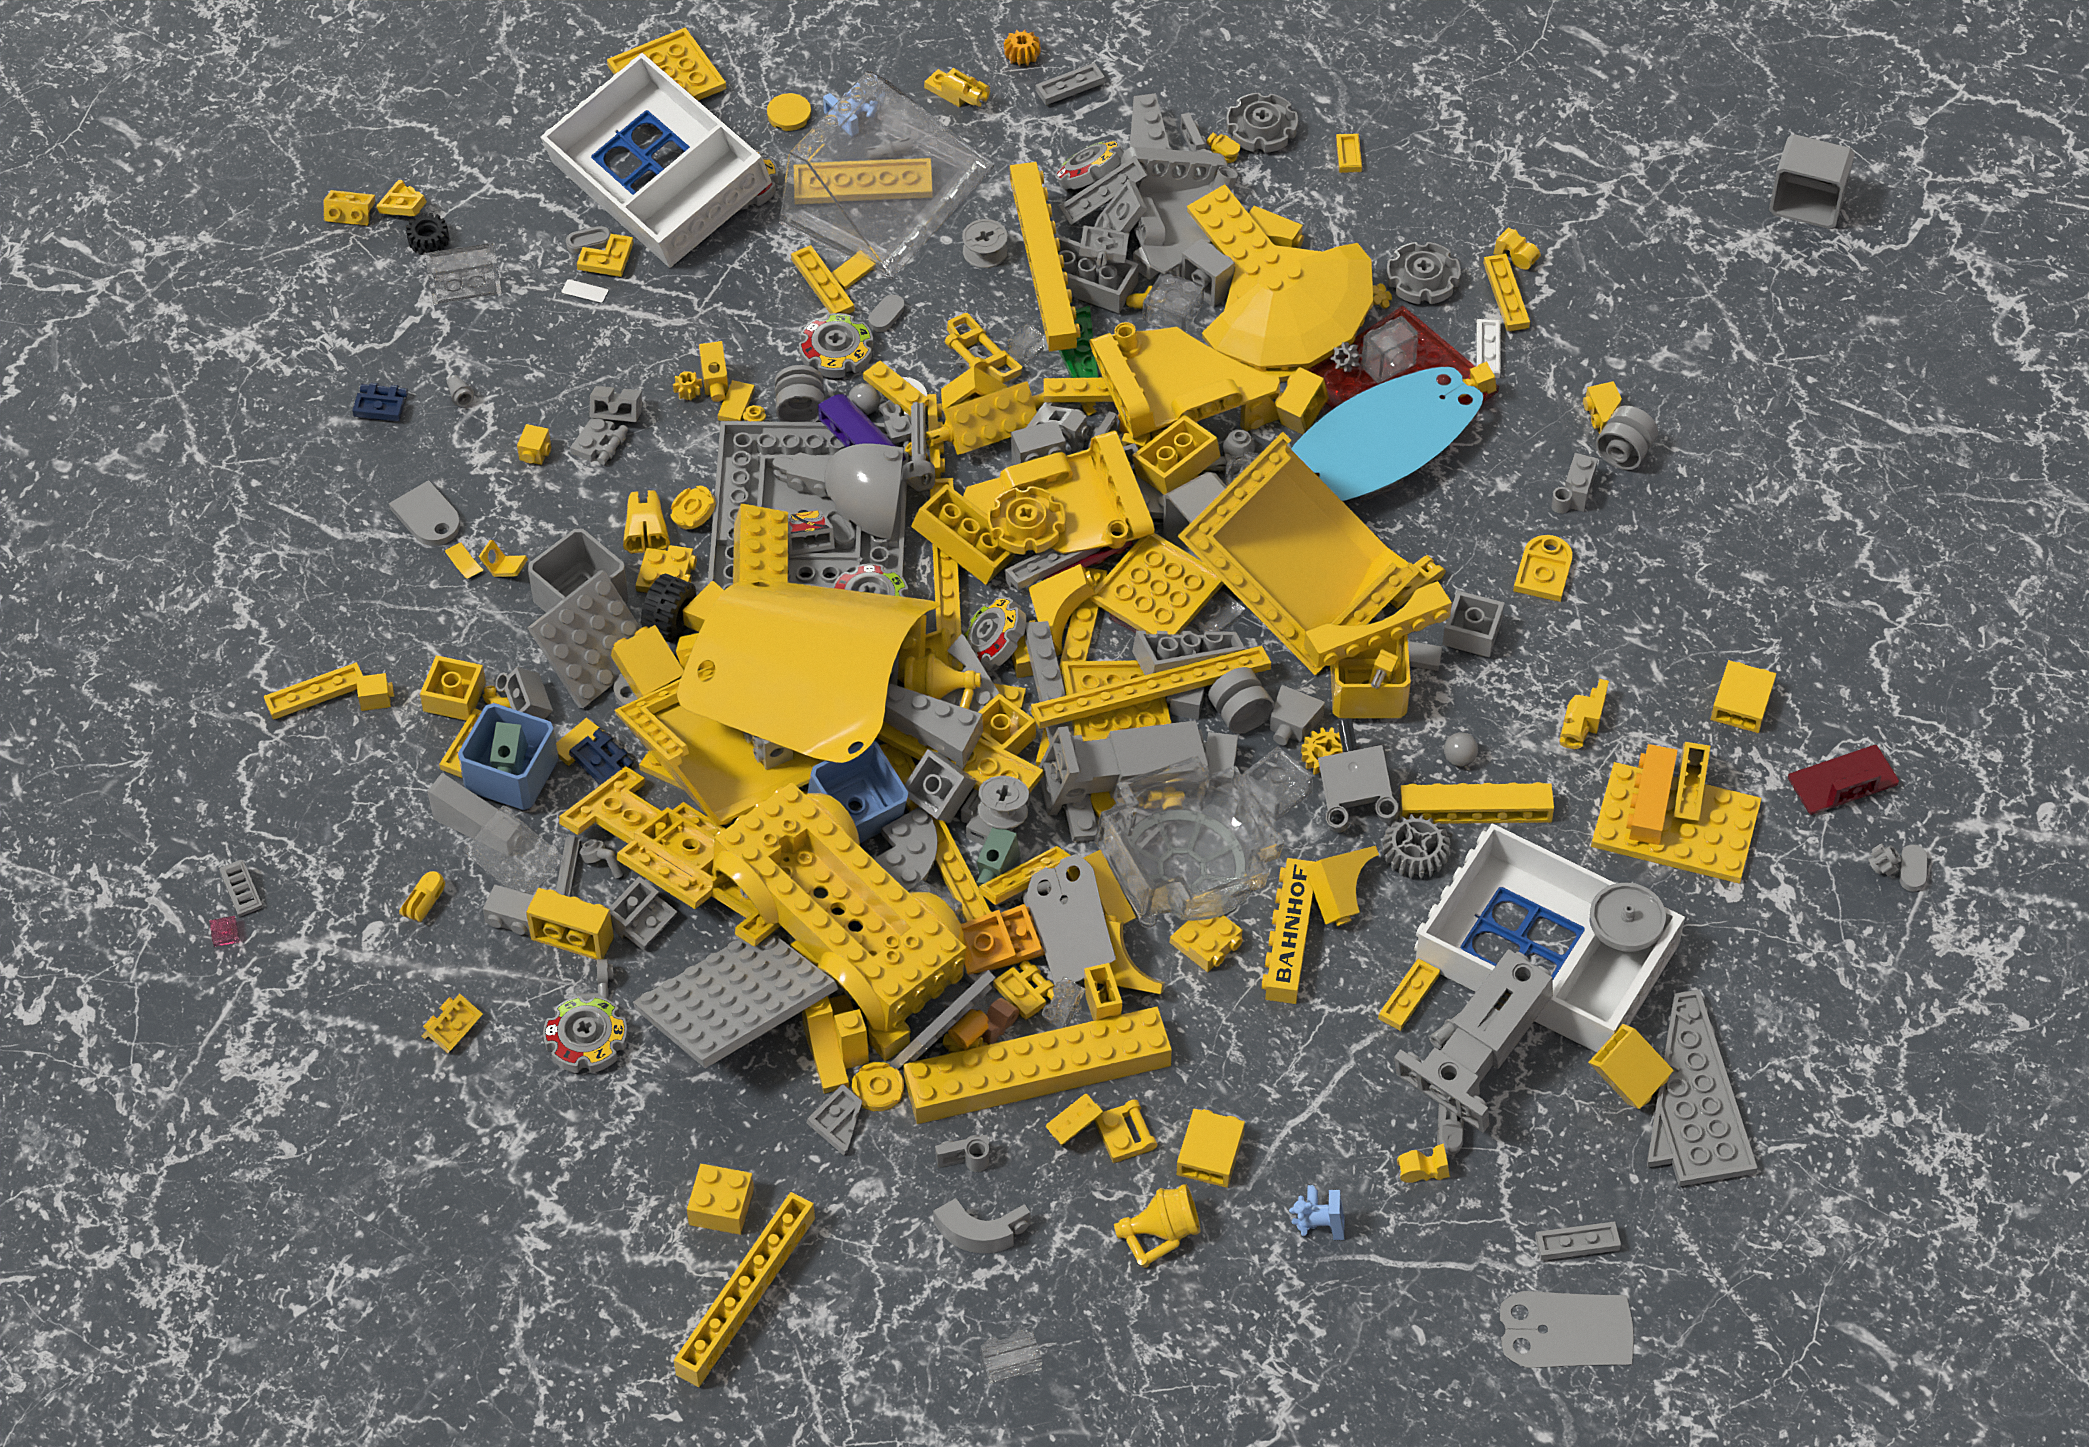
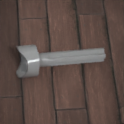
[903,402,935,492]

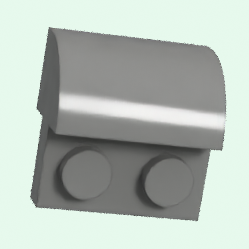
[608,876,677,951]

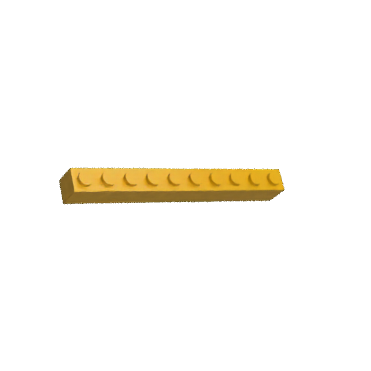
[1010,162,1080,352]

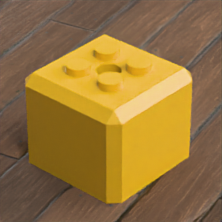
[1330,634,1410,718]

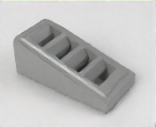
[219,860,263,917]

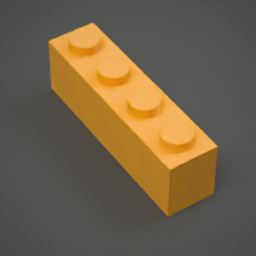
[1626,744,1678,845]

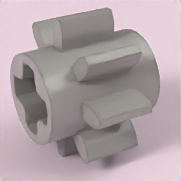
[1331,342,1362,372]
[1869,843,1901,876]

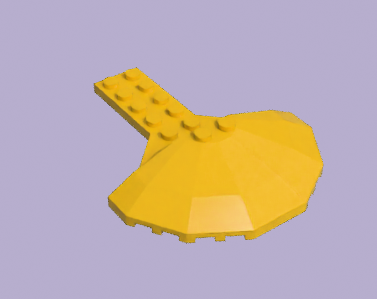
[1187,184,1374,371]

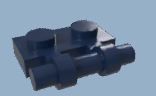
[352,382,408,421]
[569,728,634,785]

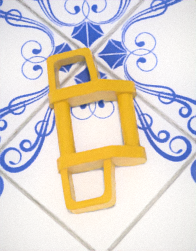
[944,313,1022,383]

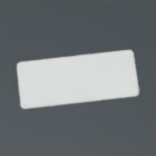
[562,280,608,303]

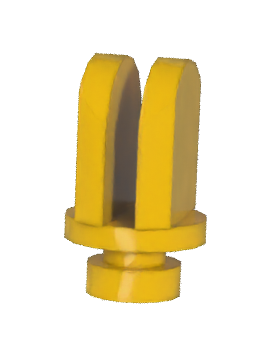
[1206,132,1240,163]

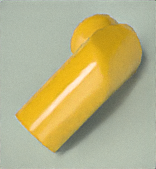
[1126,286,1158,309]

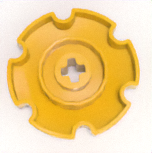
[988,486,1065,554]

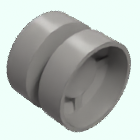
[1596,406,1658,470]
[1209,667,1275,734]

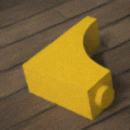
[1249,206,1304,248]
[1028,564,1096,656]
[1673,742,1711,821]
[1305,845,1379,926]
[1104,914,1165,994]
[829,995,869,1069]
[802,996,849,1094]

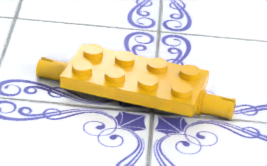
[925,381,1044,455]

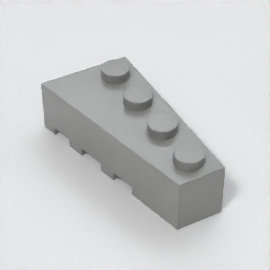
[1132,631,1245,675]

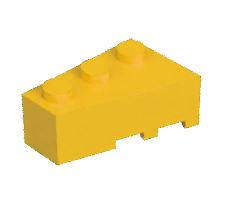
[1056,849,1136,925]

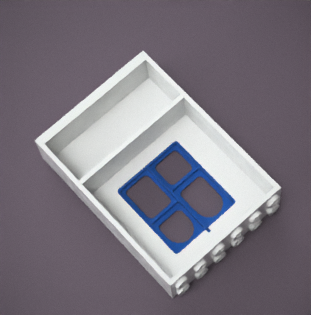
[541,53,772,268]
[1414,823,1685,1052]

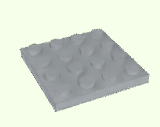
[527,570,641,708]
[889,970,995,1070]

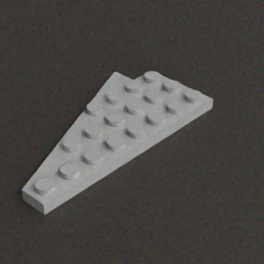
[1647,989,1758,1186]

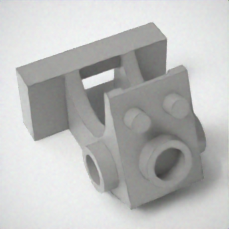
[1026,402,1090,453]

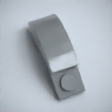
[933,1198,1030,1253]

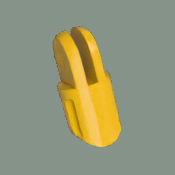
[399,871,445,923]

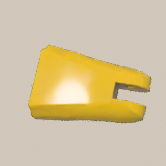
[623,490,670,554]

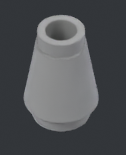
[447,375,474,407]

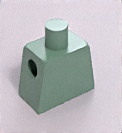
[490,722,528,776]
[976,827,1021,886]

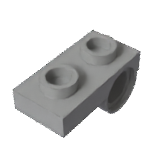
[935,1135,990,1172]

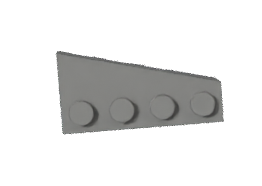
[1130,93,1170,150]
[883,684,983,769]

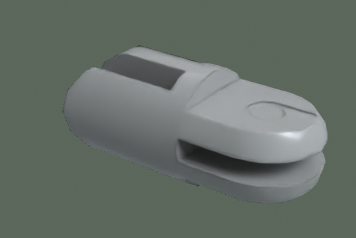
[1437,1104,1464,1155]

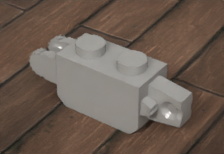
[772,452,831,498]

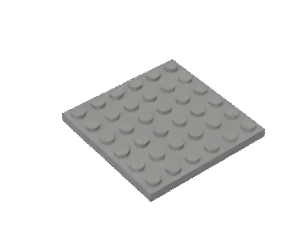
[633,933,838,1068]

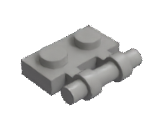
[570,418,628,465]

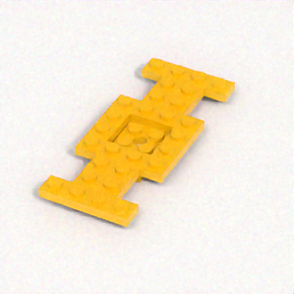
[559,766,816,947]

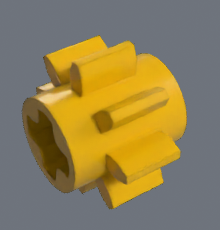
[673,371,702,400]

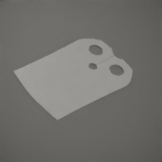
[1027,854,1116,988]
[1500,1291,1634,1368]

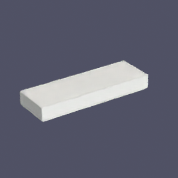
[1476,319,1500,379]

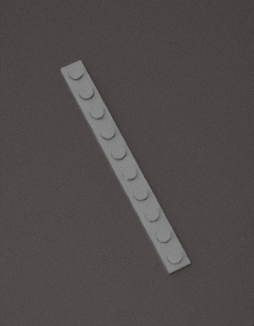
[1024,621,1099,842]

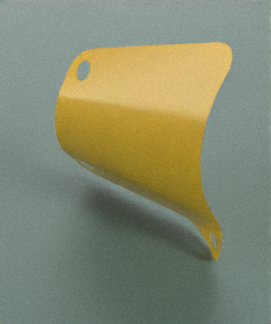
[677,580,941,763]

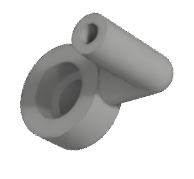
[580,839,624,878]
[577,959,613,1001]

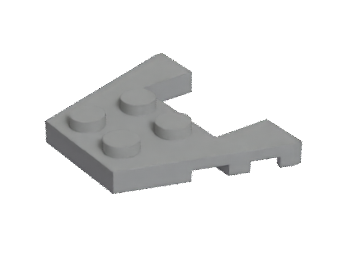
[941,634,1000,712]

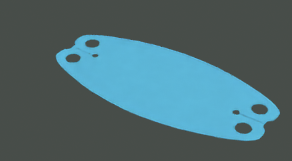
[1291,367,1483,501]

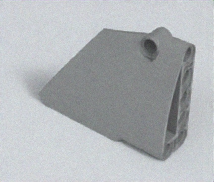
[1119,147,1238,274]

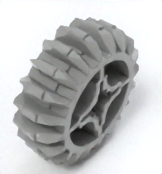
[1382,814,1451,879]

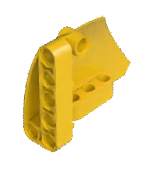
[1090,322,1280,439]
[963,430,1154,554]

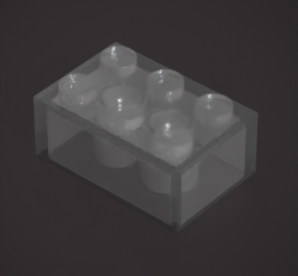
[424,243,502,305]

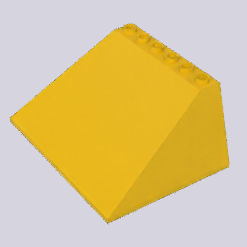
[1178,432,1420,675]
[615,666,851,826]

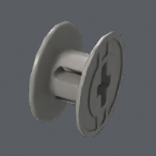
[962,219,1008,268]
[978,776,1029,829]

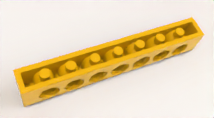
[673,1192,815,1387]

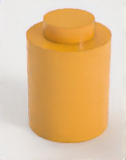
[948,1009,989,1050]

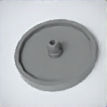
[1589,883,1666,952]

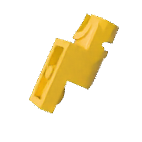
[924,68,990,107]
[1559,679,1609,749]

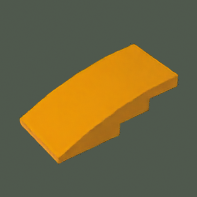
[961,904,1045,975]

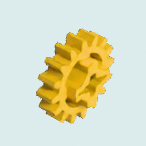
[1301,727,1343,775]

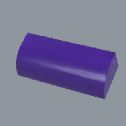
[818,394,906,462]

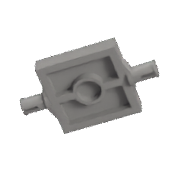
[1079,220,1129,266]

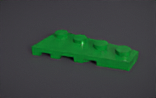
[1058,306,1098,378]

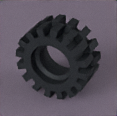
[406,213,449,256]

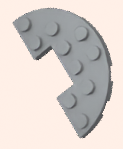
[813,806,937,899]

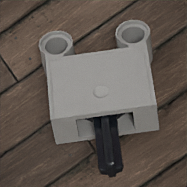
[1318,718,1399,833]

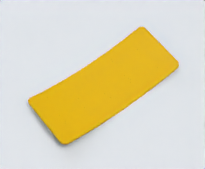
[445,542,483,579]

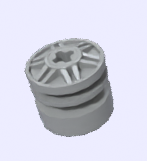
[774,365,824,422]

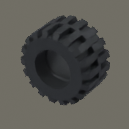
[641,573,696,641]

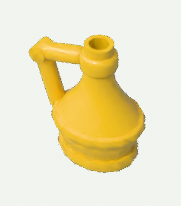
[904,653,982,709]
[1114,1184,1200,1268]

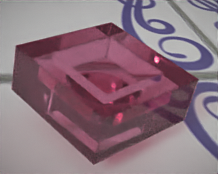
[209,916,239,947]

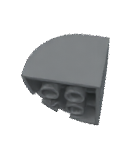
[824,444,903,540]

